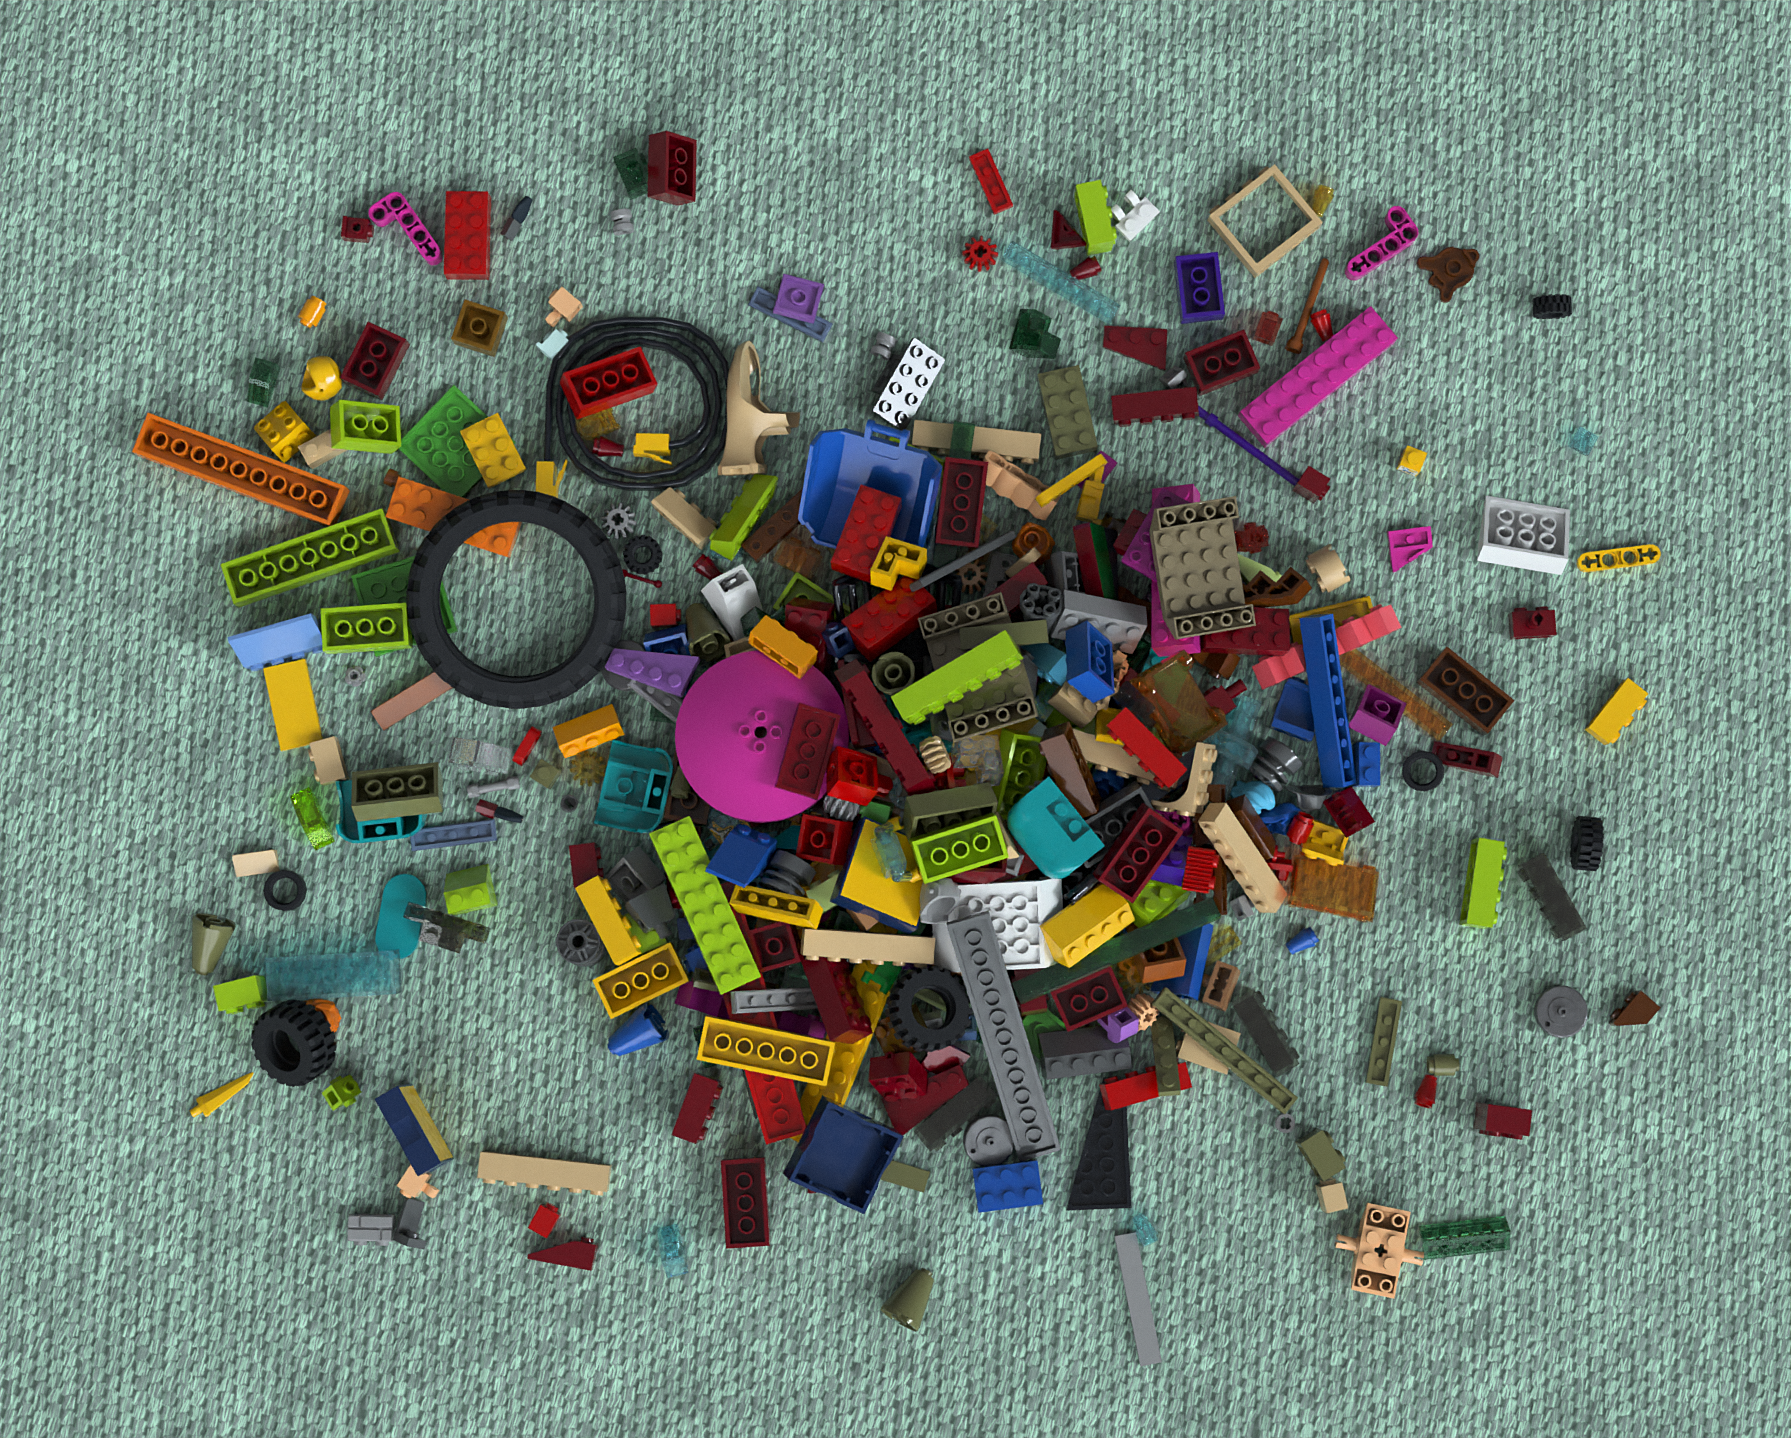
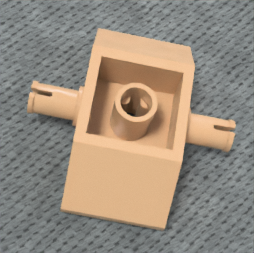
[1335,1203,1424,1299]

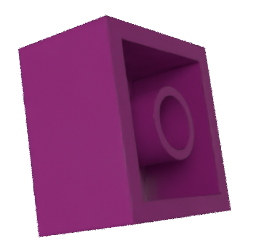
[1348,684,1406,746]

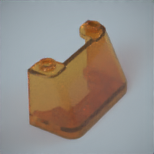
[1129,650,1228,753]
[1284,851,1379,923]

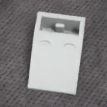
[701,564,764,641]

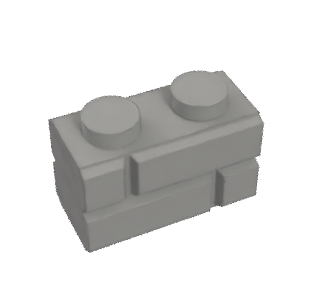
[348,1213,395,1246]

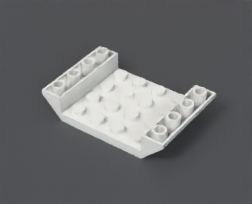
[932,877,1063,972]

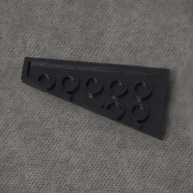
[1066,1077,1131,1211]

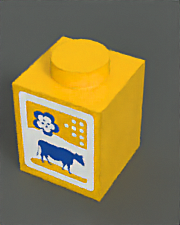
[1396,445,1427,477]

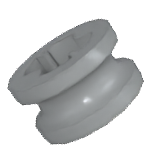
[1275,1114,1295,1133]

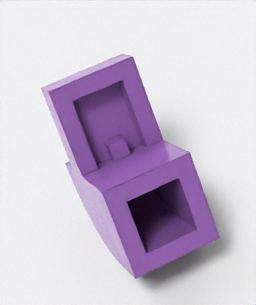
[1097,1007,1139,1043]

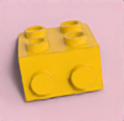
[254,401,316,463]
[1301,819,1349,866]

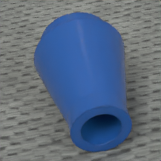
[1286,927,1319,955]

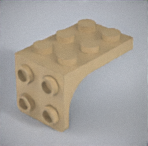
[1151,742,1217,817]

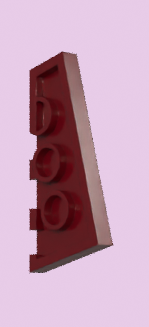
[881,1064,969,1135]

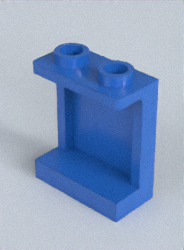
[1269,677,1315,742]

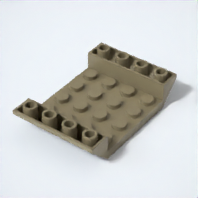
[1149,496,1256,639]
[918,592,1038,743]

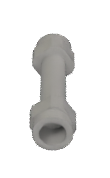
[467,776,520,798]

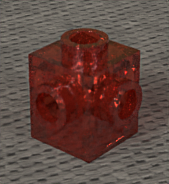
[1234,522,1269,554]

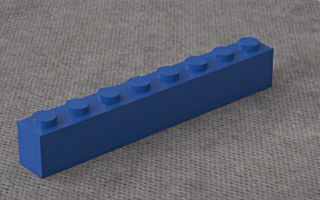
[1299,614,1357,788]

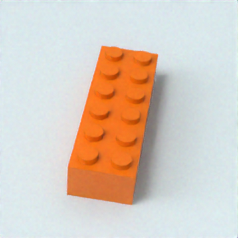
[385,476,522,558]

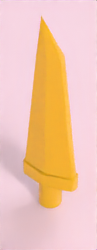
[189,1072,254,1117]

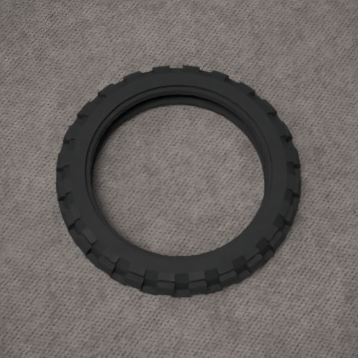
[406,490,627,709]

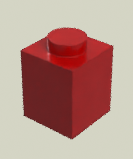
[650,603,682,628]
[528,1202,561,1238]

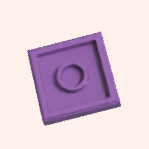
[773,273,824,324]

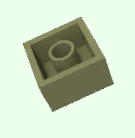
[1295,1128,1346,1181]

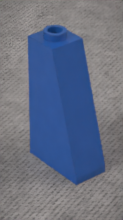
[1150,916,1214,1000]

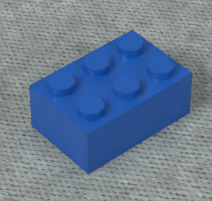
[1065,620,1115,703]
[972,1159,1043,1213]

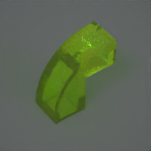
[290,787,335,851]

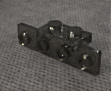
[403,902,491,954]

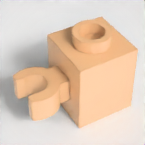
[545,287,583,327]
[397,1164,440,1198]

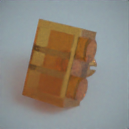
[773,537,823,581]

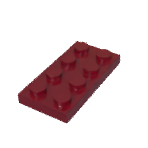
[774,703,841,800]

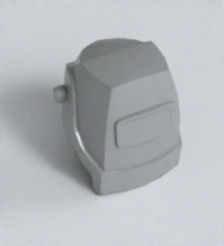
[919,878,961,924]

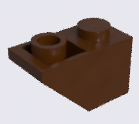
[1609,990,1661,1026]

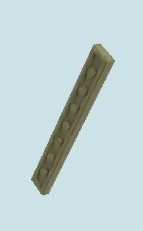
[1151,987,1298,1115]

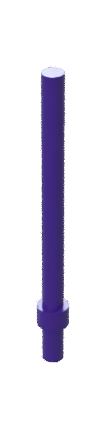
[1198,405,1299,486]

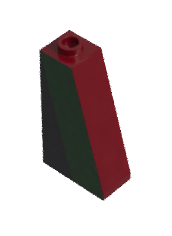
[1073,522,1118,601]

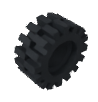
[1532,294,1572,319]
[623,535,662,575]

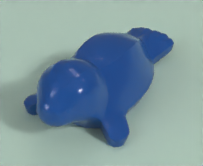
[1259,802,1301,836]

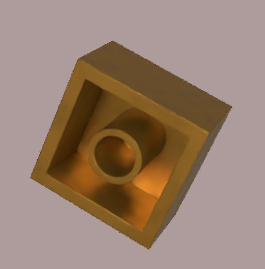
[451,299,508,357]

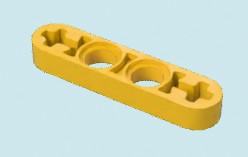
[1035,454,1108,508]
[1576,544,1661,573]

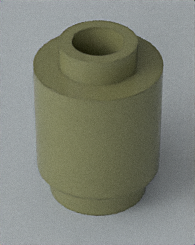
[1427,1054,1459,1076]

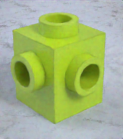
[322,1074,362,1111]

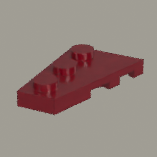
[1103,326,1167,372]

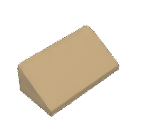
[996,812,1019,859]
[232,850,279,877]

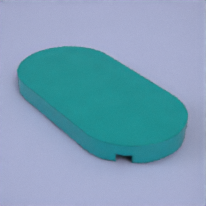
[375,874,427,960]

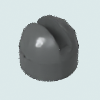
[560,795,578,813]

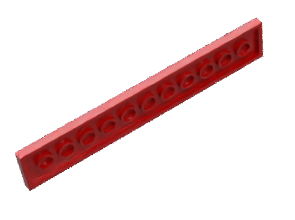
[720,882,806,1144]

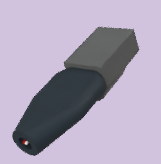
[500,196,532,241]

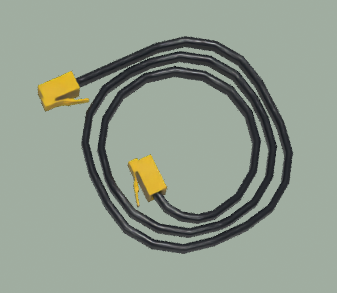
[536,317,729,498]

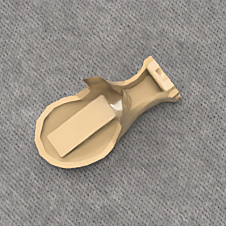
[718,341,800,476]

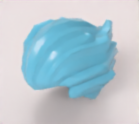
[1230,781,1275,815]

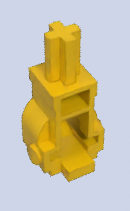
[1075,466,1105,525]

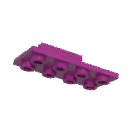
[1121,488,1190,582]

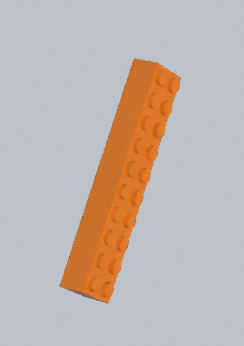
[132,413,350,527]

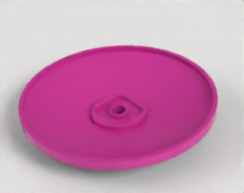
[675,650,849,823]

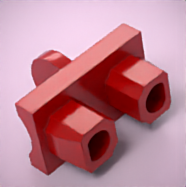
[933,756,967,790]
[1265,845,1293,881]

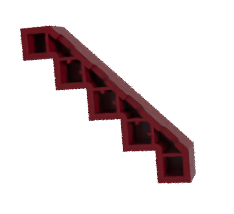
[834,659,937,796]

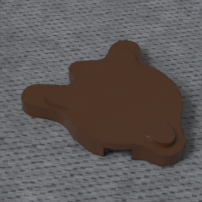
[1417,247,1479,303]

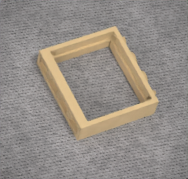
[1207,164,1323,278]

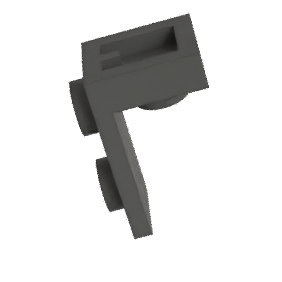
[393,1198,427,1249]

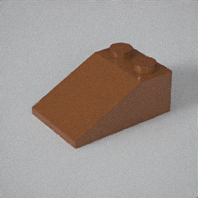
[1126,915,1186,984]

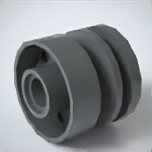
[1244,736,1303,793]
[758,850,816,897]
[556,919,607,967]

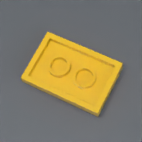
[460,413,527,489]

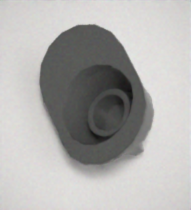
[1284,785,1332,812]

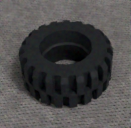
[885,966,973,1052]
[251,999,336,1087]

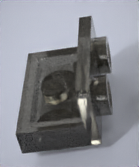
[1113,681,1157,729]

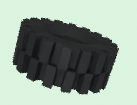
[1570,816,1604,871]

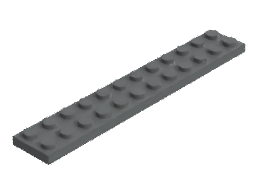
[946,910,1061,1162]

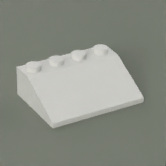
[1477,496,1570,575]

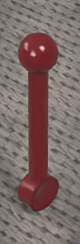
[622,569,662,588]

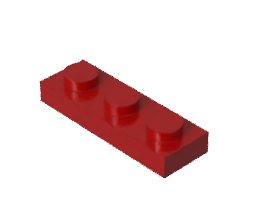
[969,148,1013,215]

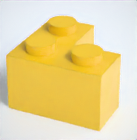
[870,536,927,591]

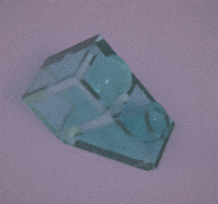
[657,1224,689,1278]

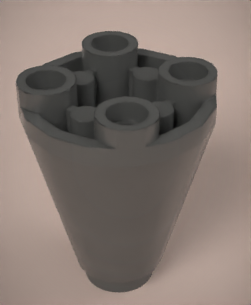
[1019,583,1063,633]

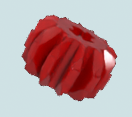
[962,235,998,272]

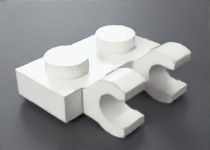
[1111,190,1160,242]

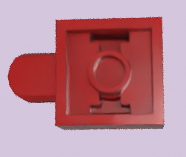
[826,746,893,806]

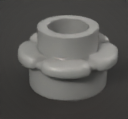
[345,666,366,687]

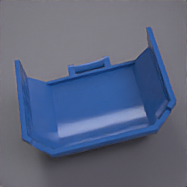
[798,419,943,549]

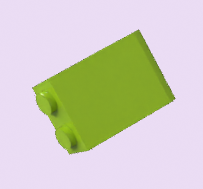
[444,864,498,915]

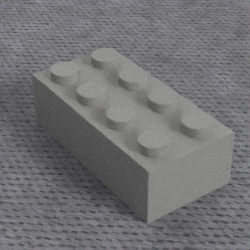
[1050,590,1147,654]

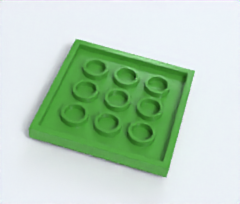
[399,385,516,498]
[351,555,458,657]

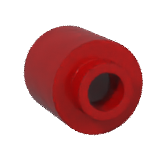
[1286,811,1314,845]

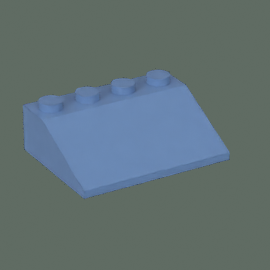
[227,613,323,671]

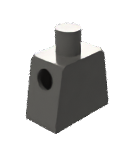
[624,884,675,940]

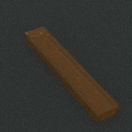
[1339,649,1453,741]

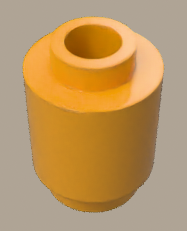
[298,295,326,329]

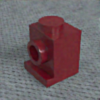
[341,216,374,243]

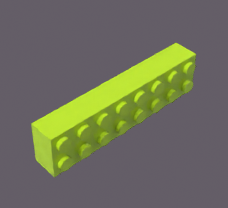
[220,508,400,608]
[649,816,761,995]

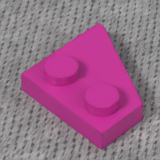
[1387,526,1433,572]

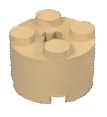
[1305,544,1351,593]

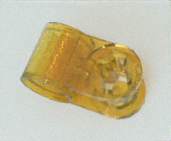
[578,408,621,440]

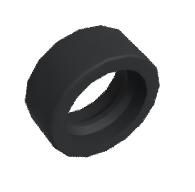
[1402,751,1444,792]
[263,870,307,911]

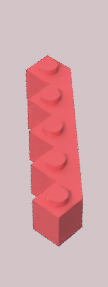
[1252,604,1402,690]

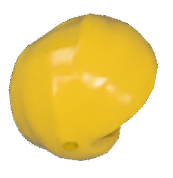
[301,356,342,401]

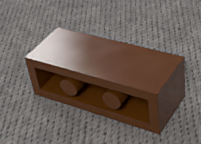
[1226,794,1276,860]

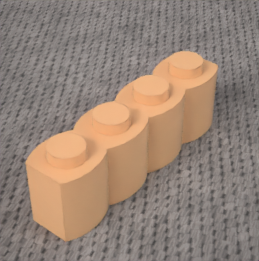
[983,451,1061,521]

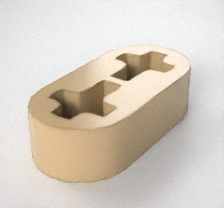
[1005,547,1041,578]

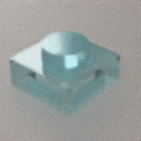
[1569,427,1598,456]

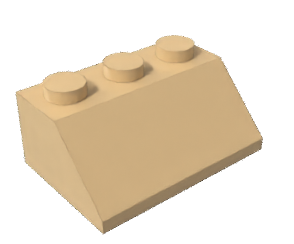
[651,487,717,551]

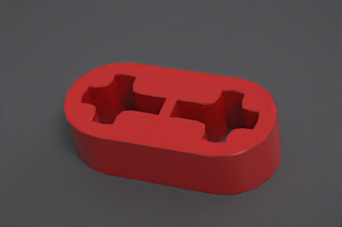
[512,726,542,766]

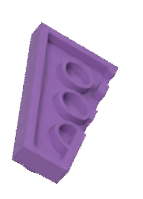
[605,648,700,697]

